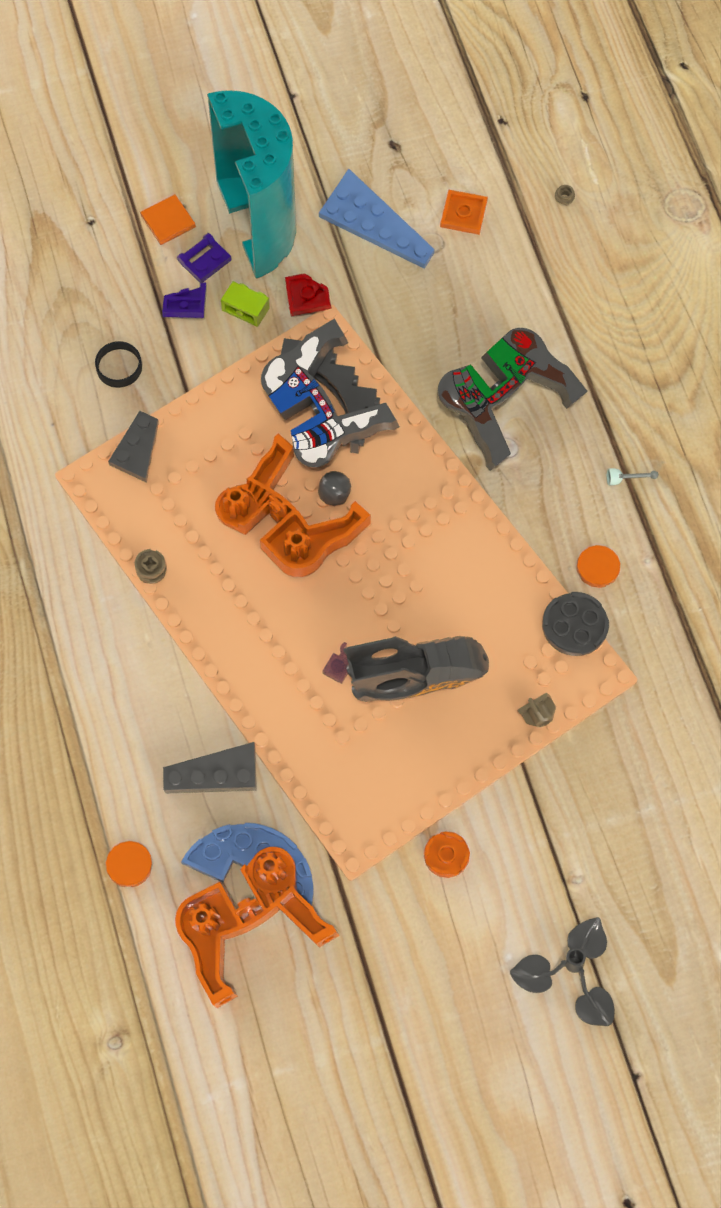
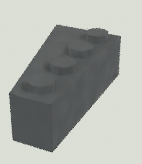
[163,742,256,794]

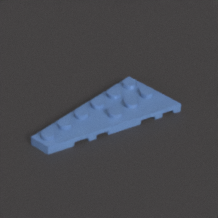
[319,169,435,269]

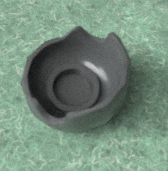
[318,471,351,506]

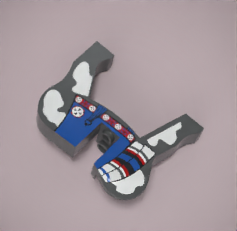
[261,318,400,467]

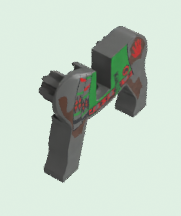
[438,328,588,471]

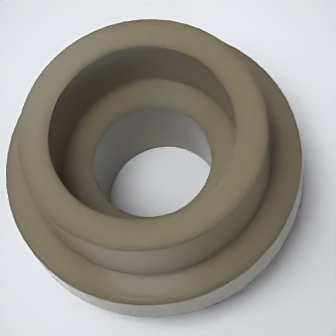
[555,185,575,204]

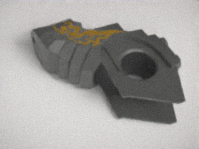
[343,636,489,702]

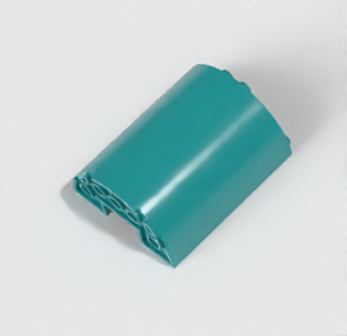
[207,90,296,279]

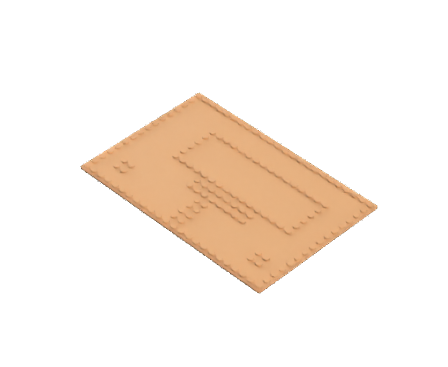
[55,305,637,881]

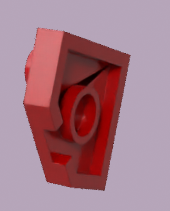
[285,273,332,317]

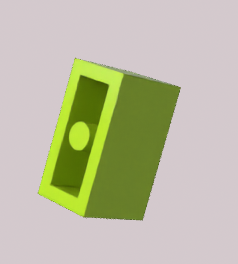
[221,281,270,327]

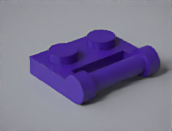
[177,233,232,283]

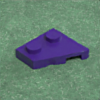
[162,282,207,318]

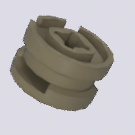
[134,549,166,584]

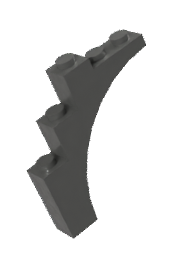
[281,338,380,454]

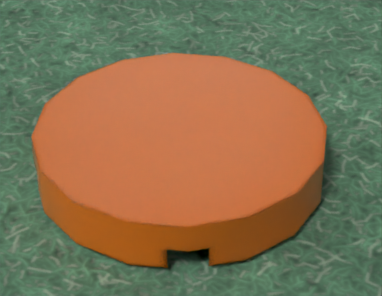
[577,545,621,588]
[424,831,470,878]
[106,841,152,887]

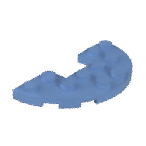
[181,823,313,906]

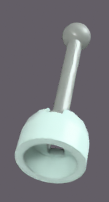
[606,468,659,486]

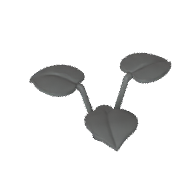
[510,917,615,1026]

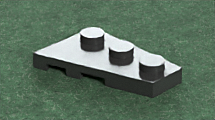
[108,411,159,483]

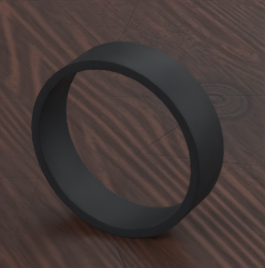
[95,341,142,388]

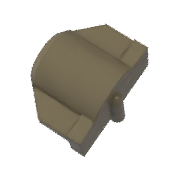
[518,693,556,727]

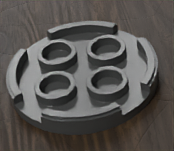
[542,592,609,656]

